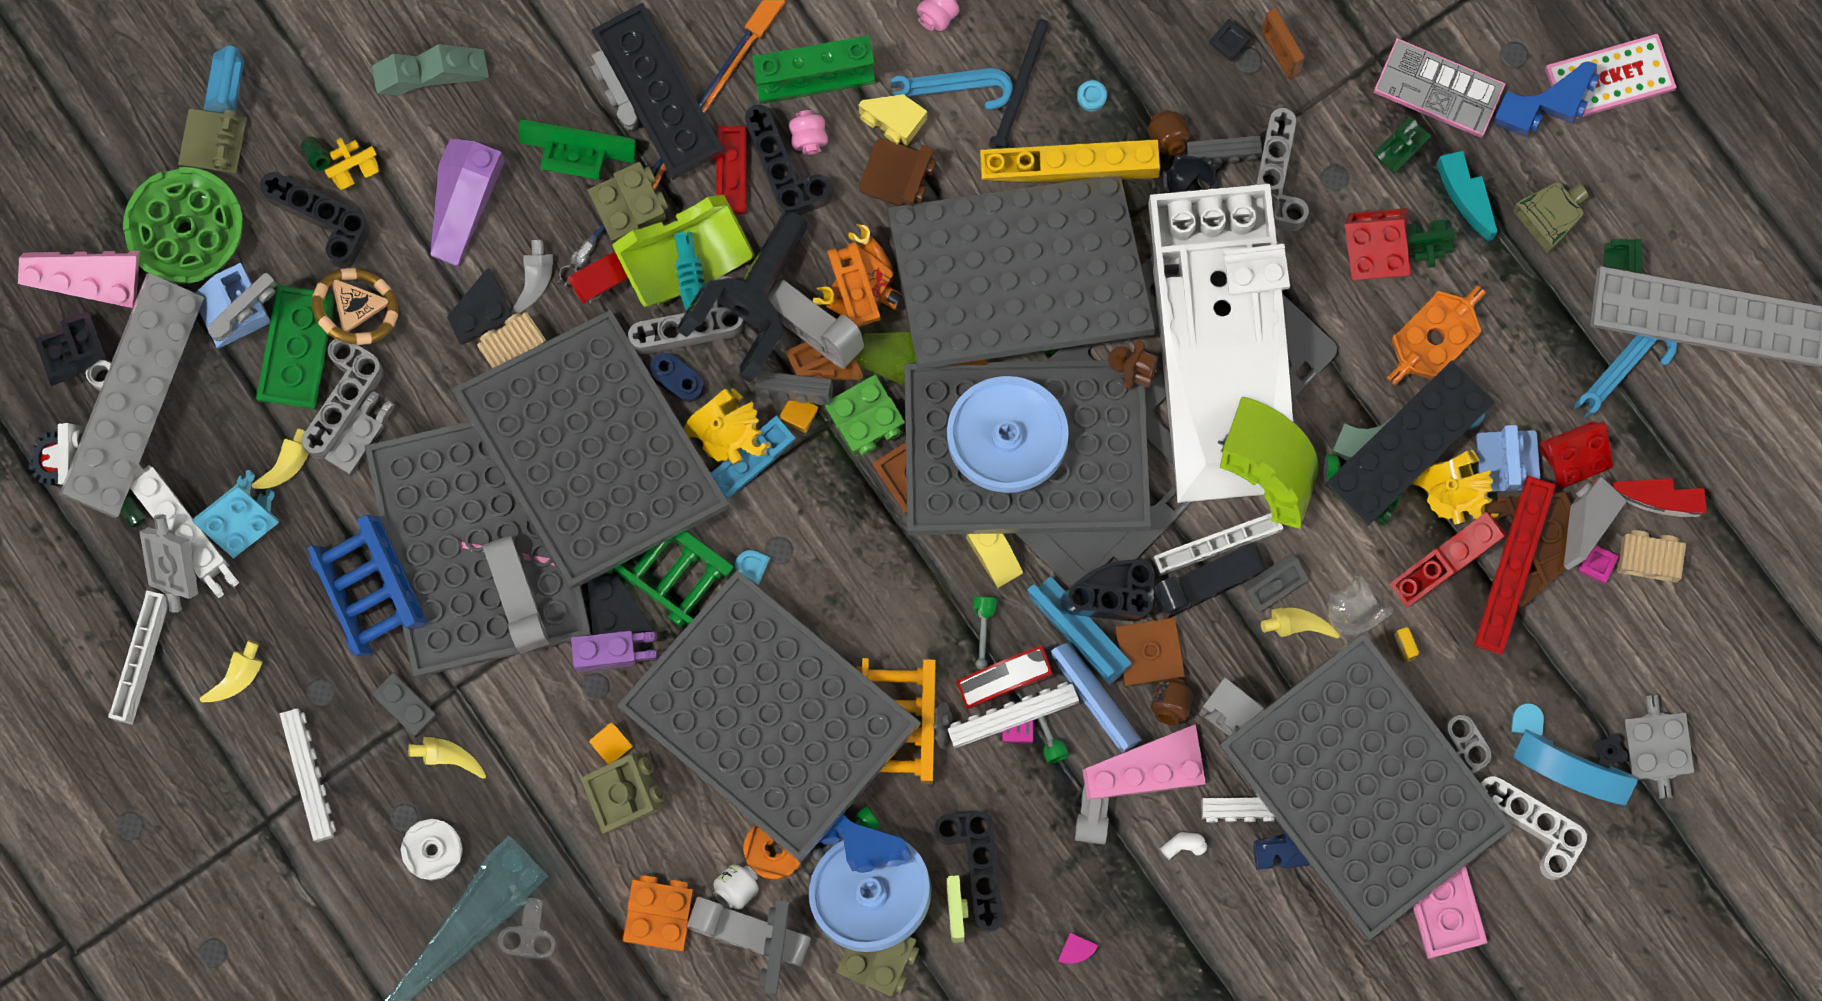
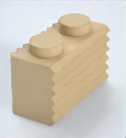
[477,312,547,368]
[1617,530,1686,583]

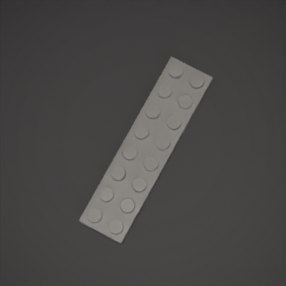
[1590,267,1822,367]
[59,273,204,518]

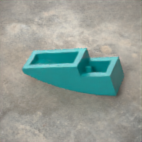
[1436,151,1497,241]

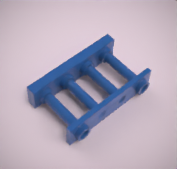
[307,515,428,656]

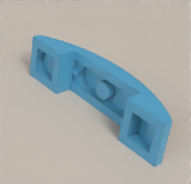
[711,415,796,500]
[1513,729,1638,806]

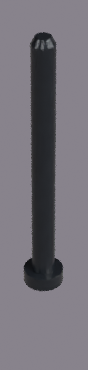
[988,19,1048,149]

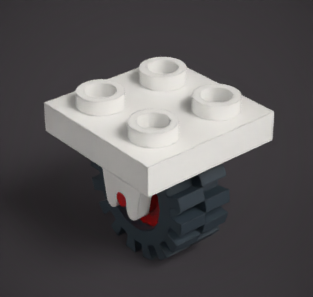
[28,423,86,487]

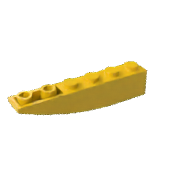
[980,140,1160,182]

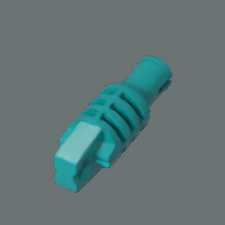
[674,231,705,311]

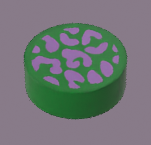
[1323,454,1340,483]

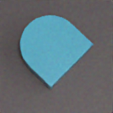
[735,550,770,586]
[1511,704,1544,736]

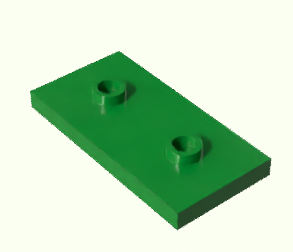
[256,285,336,410]

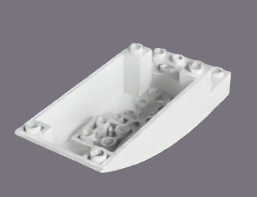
[1148,184,1293,503]

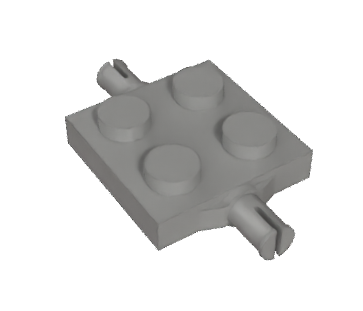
[139,514,198,612]
[1624,695,1694,799]

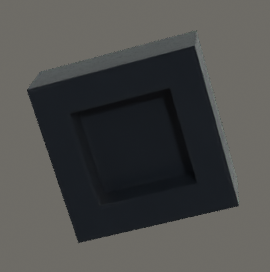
[1209,19,1251,62]

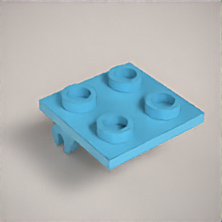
[192,470,279,559]

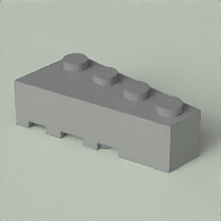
[1199,678,1266,736]

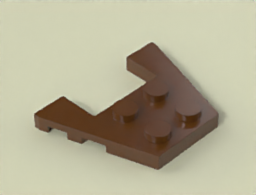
[1484,492,1571,609]

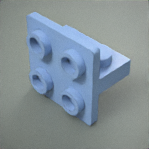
[1476,425,1540,492]

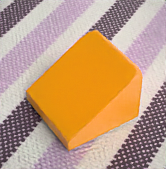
[779,400,819,434]
[589,722,633,764]

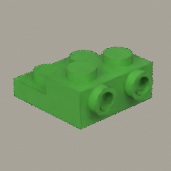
[824,374,905,456]

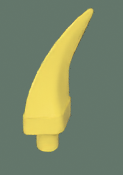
[252,429,309,489]
[1261,607,1340,638]
[200,640,263,702]
[408,737,486,779]

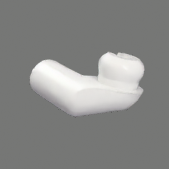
[1160,832,1207,860]

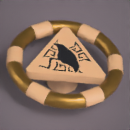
[312,268,398,345]

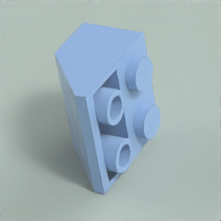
[195,263,271,349]

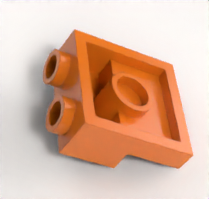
[623,875,694,952]

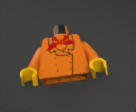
[813,224,903,317]

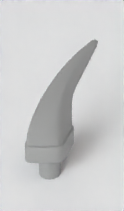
[511,240,553,315]

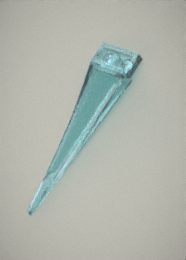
[385,835,549,1001]

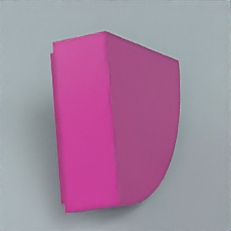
[1058,933,1098,964]

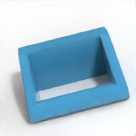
[204,46,244,114]

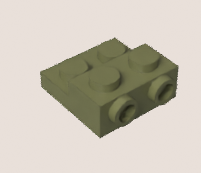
[587,162,668,244]
[580,753,664,834]
[836,937,920,998]

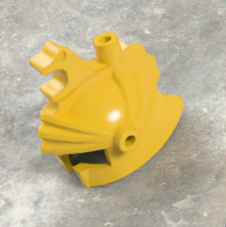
[684,388,771,465]
[1412,450,1498,525]

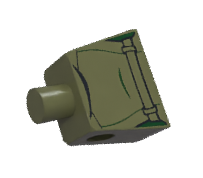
[1513,182,1589,254]

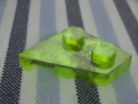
[855,332,916,386]

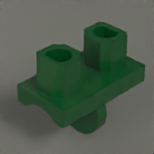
[1373,116,1431,175]
[1406,220,1455,268]

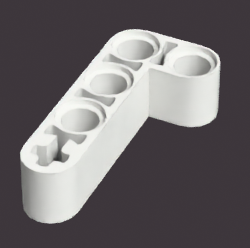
[1480,776,1587,880]

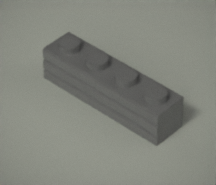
[1186,136,1262,165]
[755,371,833,405]

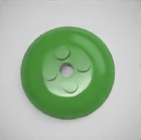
[123,167,243,284]

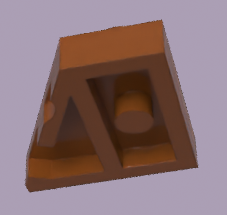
[785,342,863,380]

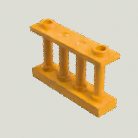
[856,658,935,784]

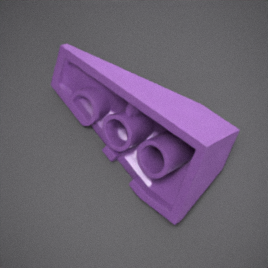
[430,138,505,267]

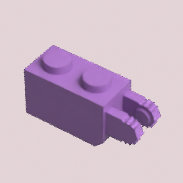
[571,631,659,673]

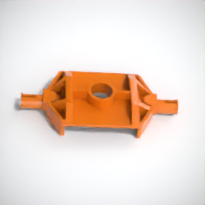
[1387,285,1486,386]

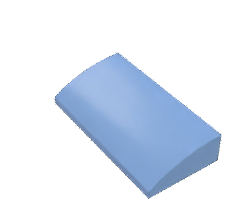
[1051,642,1142,753]

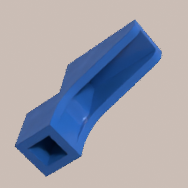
[1495,61,1600,138]
[818,813,912,873]

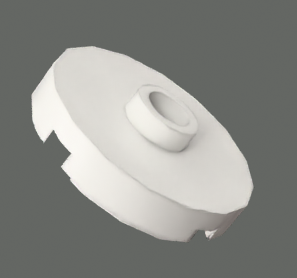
[401,819,463,881]

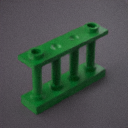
[752,35,875,105]
[607,531,735,628]

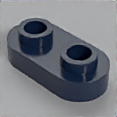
[650,353,703,402]

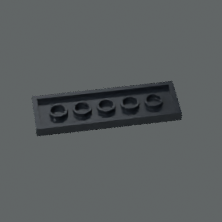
[591,3,725,180]
[1325,360,1495,527]

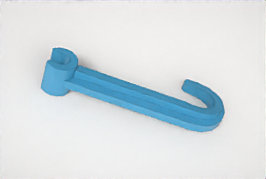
[890,68,1013,110]
[1574,335,1677,418]

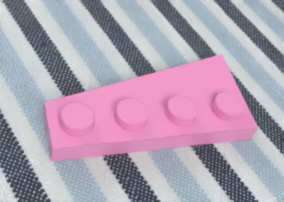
[18,251,140,308]
[1083,724,1206,800]

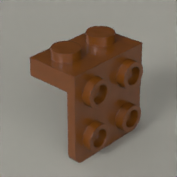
[859,138,937,207]

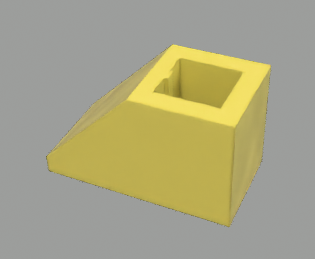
[859,94,927,146]

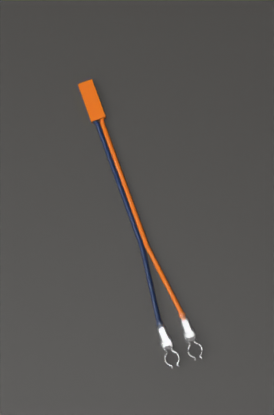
[558,0,787,304]

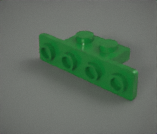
[519,119,636,180]

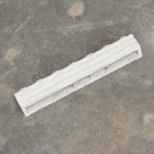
[1153,513,1283,576]
[108,591,169,725]
[948,682,1079,749]
[280,708,336,843]
[1201,798,1275,823]

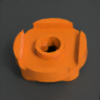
[743,826,803,880]

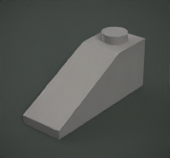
[1564,477,1627,570]

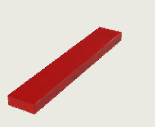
[1473,475,1556,656]

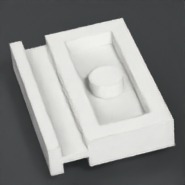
[1223,244,1290,296]

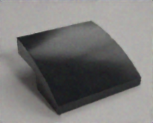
[34,312,104,386]

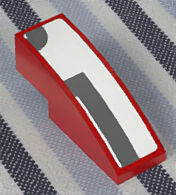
[1611,478,1707,517]
[956,645,1053,710]

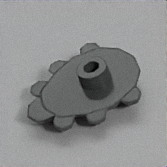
[933,702,952,749]

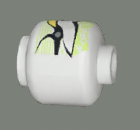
[713,864,758,910]

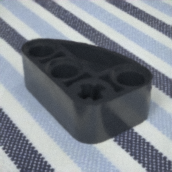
[1060,560,1155,622]

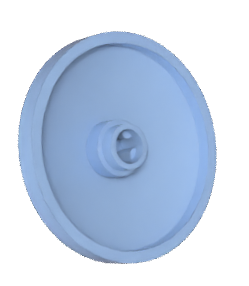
[947,376,1068,493]
[809,840,932,952]

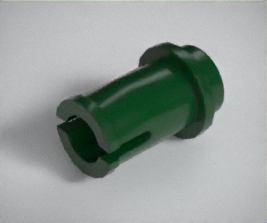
[301,137,331,171]
[120,491,147,528]

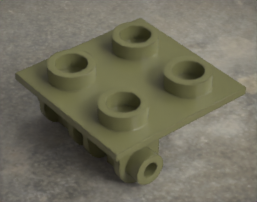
[178,109,247,174]

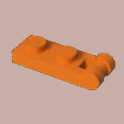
[827,242,881,327]

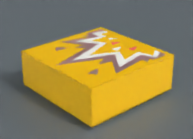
[1394,627,1419,663]

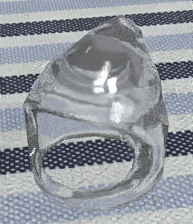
[1326,571,1394,636]

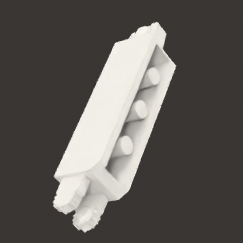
[130,464,239,598]

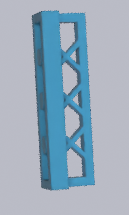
[1027,576,1132,685]

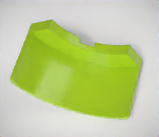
[612,195,754,307]
[1220,397,1319,529]

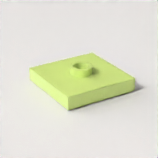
[947,875,968,943]

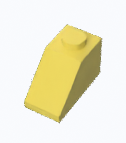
[966,534,1023,589]

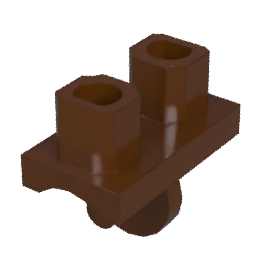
[1108,340,1158,390]

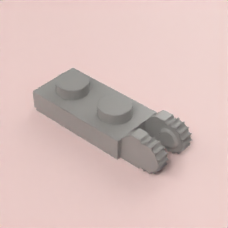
[590,50,640,132]
[208,273,277,342]
[325,391,395,476]

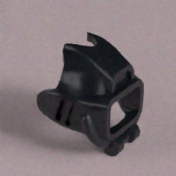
[1163,155,1219,193]

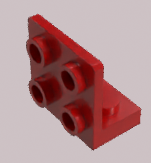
[1345,208,1411,280]

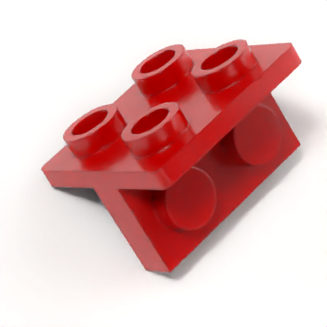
[1539,421,1613,489]

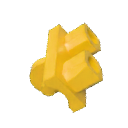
[325,138,379,190]

